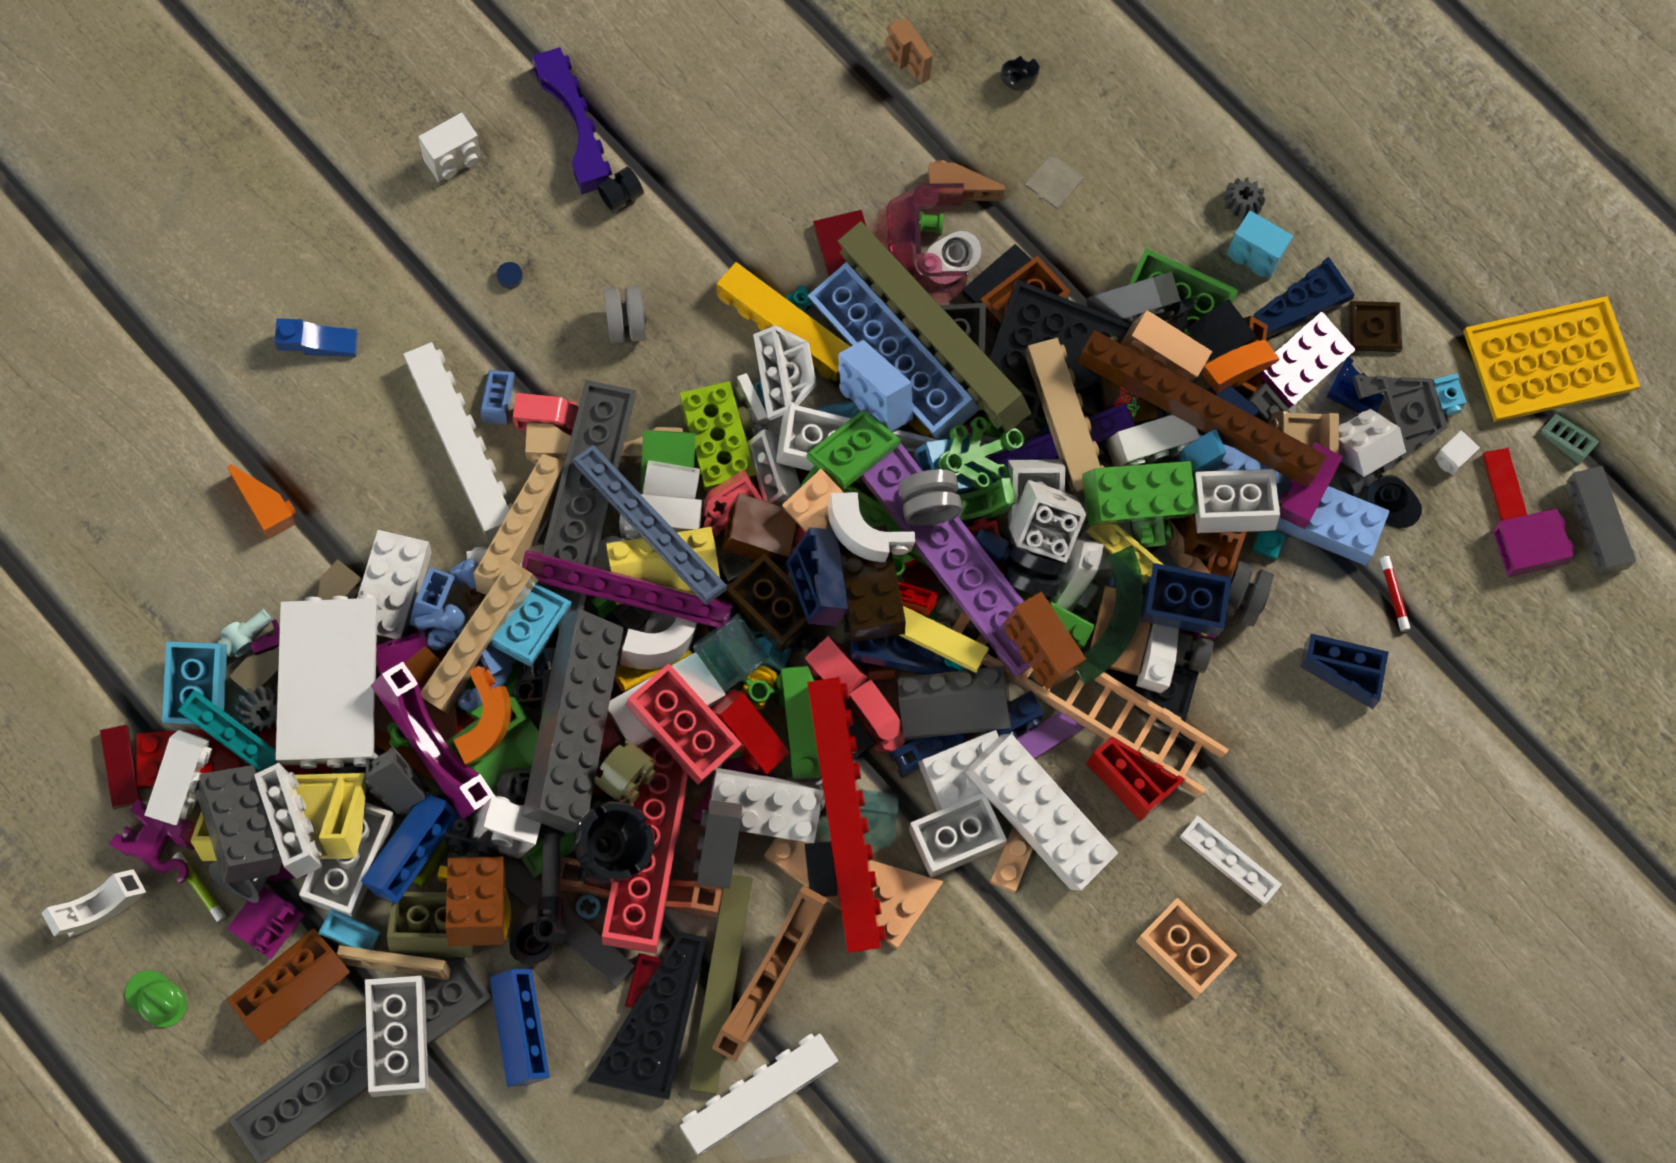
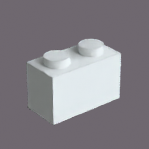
[643,460,700,499]

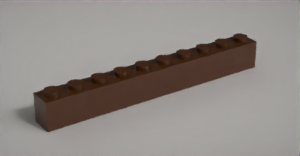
[1077,330,1327,488]

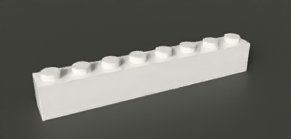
[404,342,513,540]

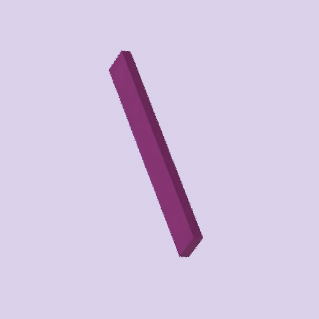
[522,550,734,630]

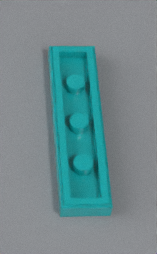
[178,689,277,772]

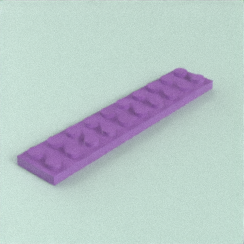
[860,443,1031,678]

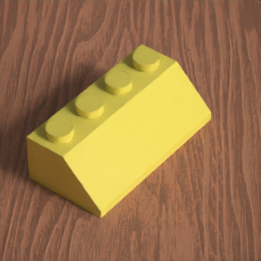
[606,527,720,605]

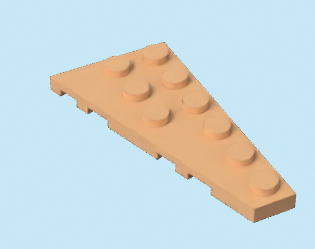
[764,837,944,949]

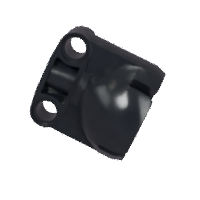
[573,801,655,887]

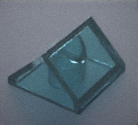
[858,789,899,847]

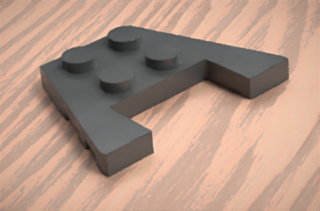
[1352,375,1448,472]

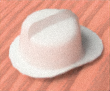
[924,231,981,281]

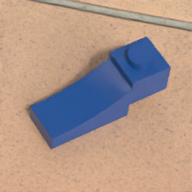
[275,318,358,357]

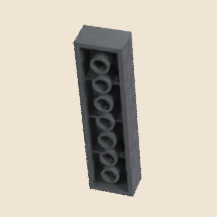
[522,609,623,834]

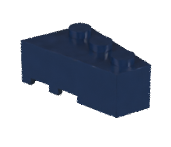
[785,527,848,626]
[1300,634,1389,709]

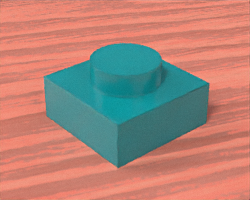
[1251,531,1286,561]

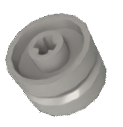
[604,285,646,344]
[899,469,963,526]

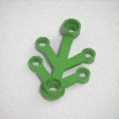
[938,417,1024,490]

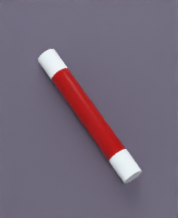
[1380,556,1411,632]

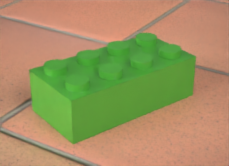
[1082,461,1198,526]

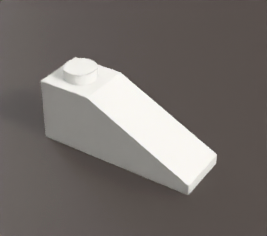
[1050,537,1104,612]
[1136,623,1179,693]

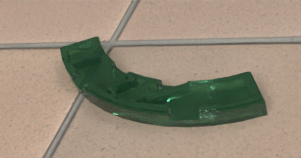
[1077,545,1143,685]

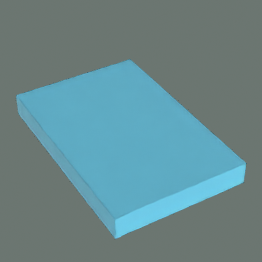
[488,583,571,667]

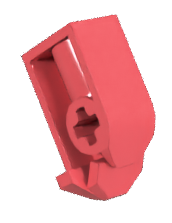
[513,393,579,436]
[701,469,763,536]
[848,680,905,753]

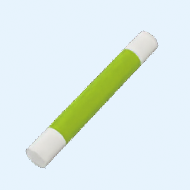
[172,852,227,923]

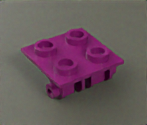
[227,887,305,960]

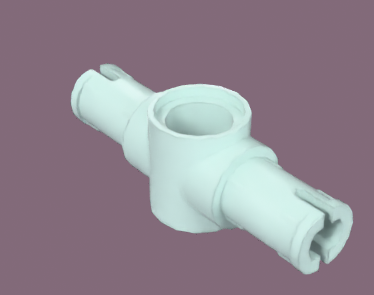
[217,608,273,658]

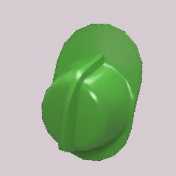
[125,970,187,1027]

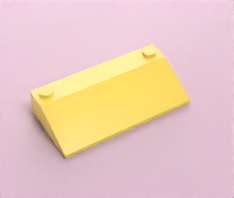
[191,773,366,861]

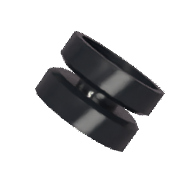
[1004,542,1069,597]

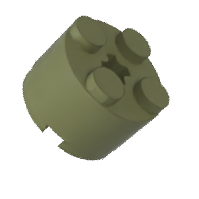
[594,740,657,805]

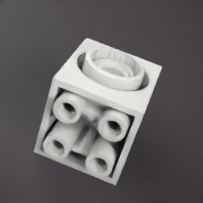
[1009,480,1086,563]

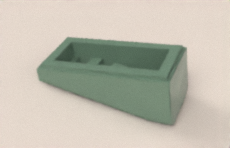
[1539,414,1599,465]

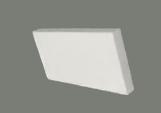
[608,651,726,747]

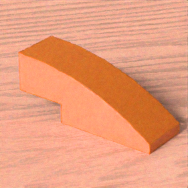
[1202,340,1280,394]

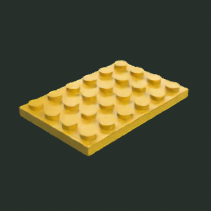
[1463,296,1640,423]

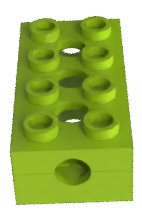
[680,381,756,497]

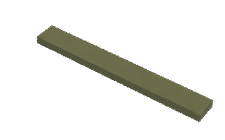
[689,874,753,1095]

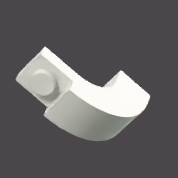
[827,492,915,562]
[620,617,697,669]
[42,869,146,937]

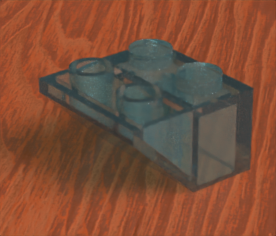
[693,613,769,692]

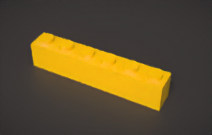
[717,262,850,382]

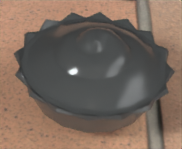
[497,766,531,806]

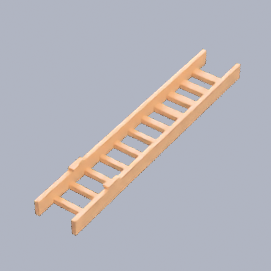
[933,611,1229,797]

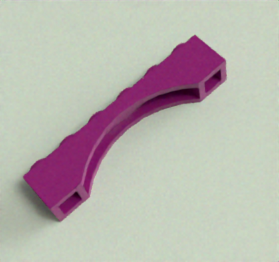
[371,662,495,819]

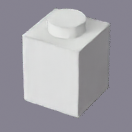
[1434,430,1480,476]

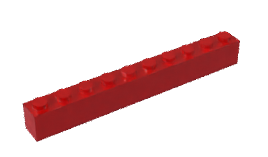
[807,677,886,953]

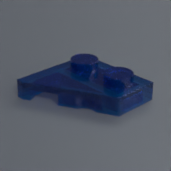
[1326,357,1384,414]

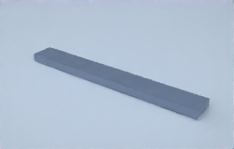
[573,445,727,605]

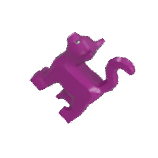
[109,799,195,884]

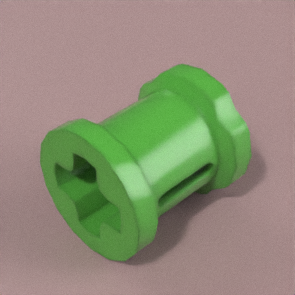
[917,211,944,236]

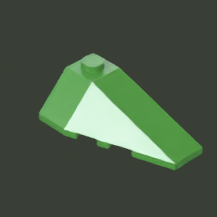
[781,665,821,780]

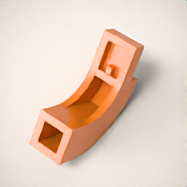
[454,666,511,765]

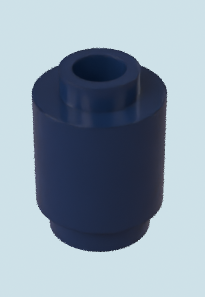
[975,529,1011,565]

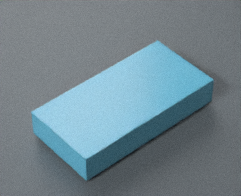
[318,909,381,950]

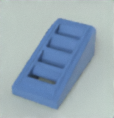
[480,370,515,425]

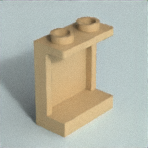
[1269,411,1339,454]

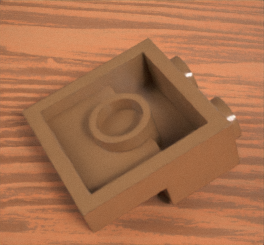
[885,18,933,84]

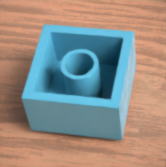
[1226,211,1294,280]

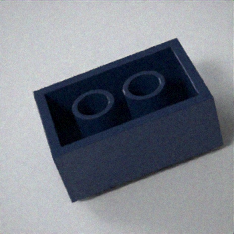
[1140,563,1232,636]

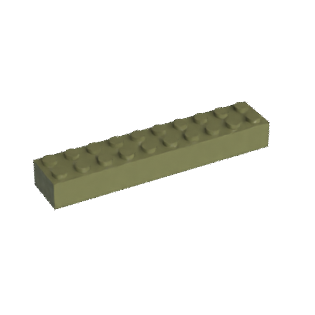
[838,221,1031,433]

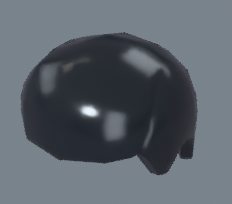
[1000,56,1040,91]

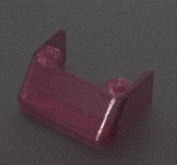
[886,183,968,293]

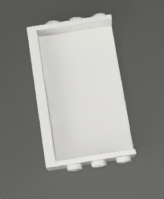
[276,594,382,769]

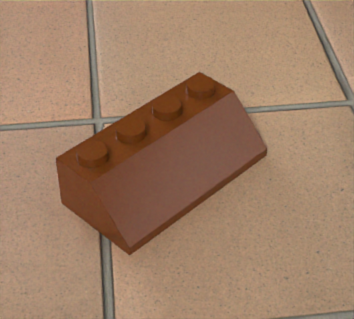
[226,928,350,1044]

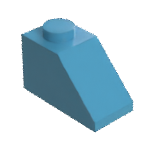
[1178,429,1226,479]

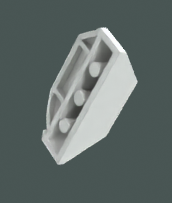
[753,325,817,420]

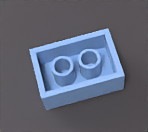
[838,340,913,432]

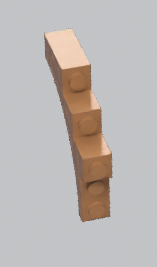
[712,885,827,1062]

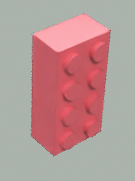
[625,663,742,785]

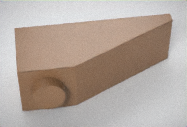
[927,160,1005,201]

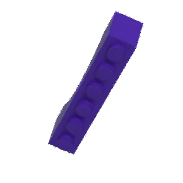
[532,47,612,194]

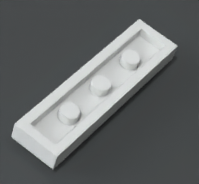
[1179,815,1282,906]

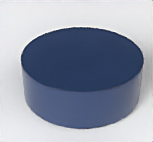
[497,262,523,289]

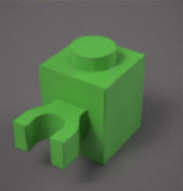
[1132,519,1174,549]

